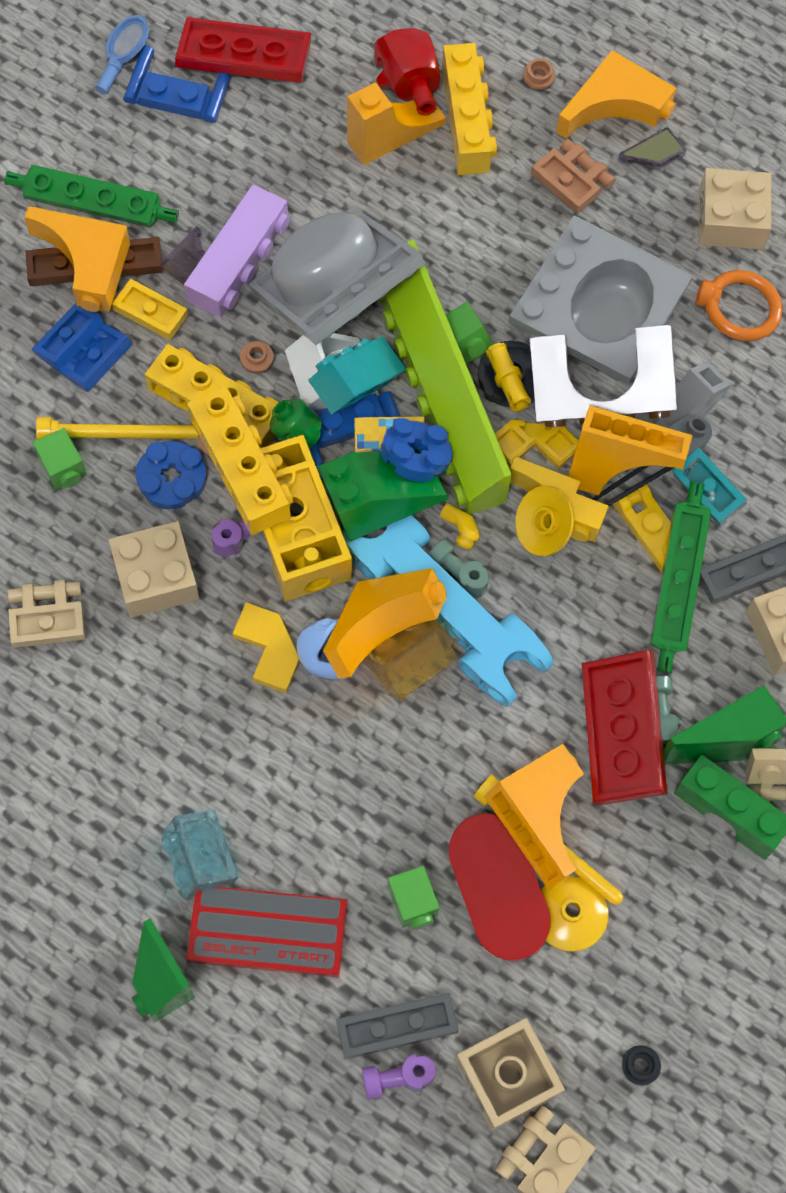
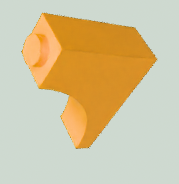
[556,50,677,139]
[347,82,446,165]
[24,206,130,312]
[568,405,693,495]
[323,568,447,679]
[484,744,584,890]

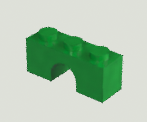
[674,754,786,860]

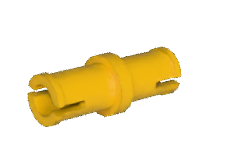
[486,343,531,412]

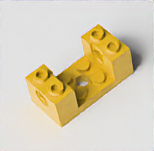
[260,435,352,602]

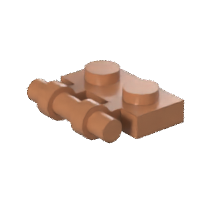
[531,139,616,214]

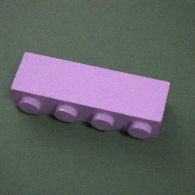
[184,184,290,318]

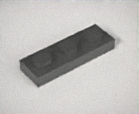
[699,534,786,605]
[336,993,459,1060]

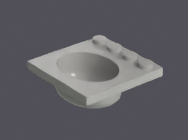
[249,206,425,345]
[508,215,693,385]

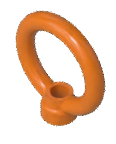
[695,270,783,341]

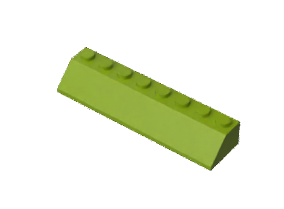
[375,240,512,514]

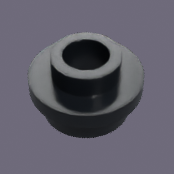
[622,1045,661,1086]

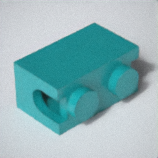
[672,447,747,527]

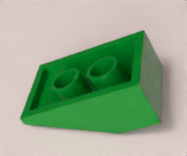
[318,449,448,541]
[663,685,786,765]

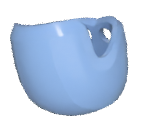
[297,618,359,680]

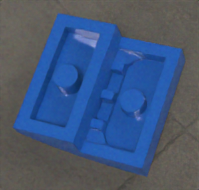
[32,303,132,392]

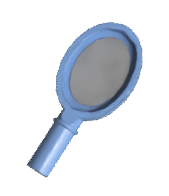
[95,15,149,94]

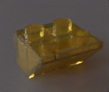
[362,620,458,700]

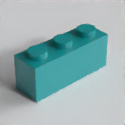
[308,336,406,415]

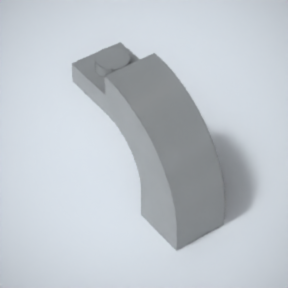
[636,361,731,428]

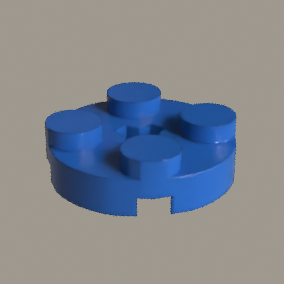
[380,418,452,482]
[136,441,207,509]

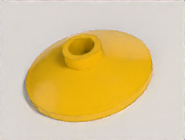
[515,486,574,556]
[541,876,608,952]

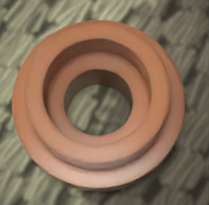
[523,58,555,90]
[240,341,274,373]

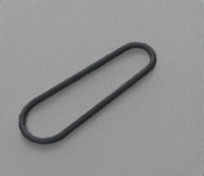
[592,466,673,506]

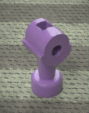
[211,520,251,557]
[361,1054,436,1100]

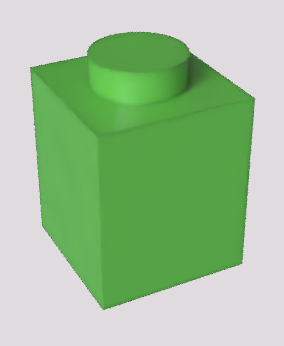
[446,301,493,364]
[32,428,87,490]
[387,865,440,930]

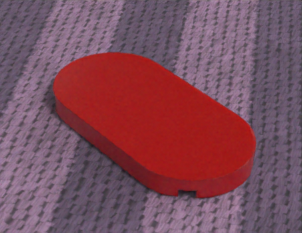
[449,813,551,962]

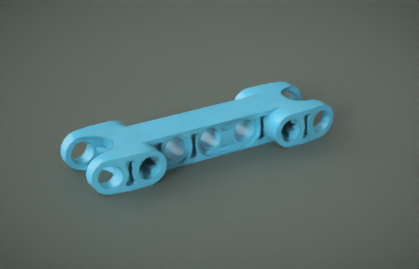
[342,515,553,707]

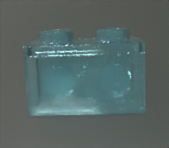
[162,810,239,899]

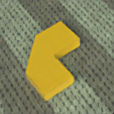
[495,420,578,470]
[232,602,300,694]

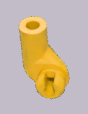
[439,502,480,550]

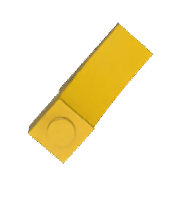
[510,456,609,542]

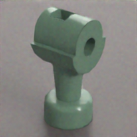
[429,539,489,598]
[656,676,681,748]

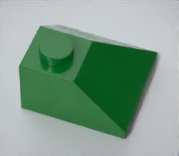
[131,918,195,1022]

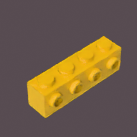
[442,43,497,175]
[144,344,278,448]
[187,386,293,536]

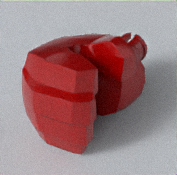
[373,28,440,116]

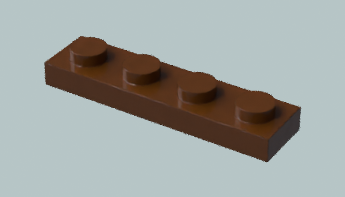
[25,237,163,286]

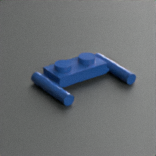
[123,45,232,123]
[309,391,401,481]

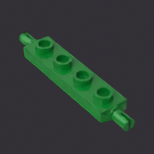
[4,164,179,228]
[649,481,711,673]

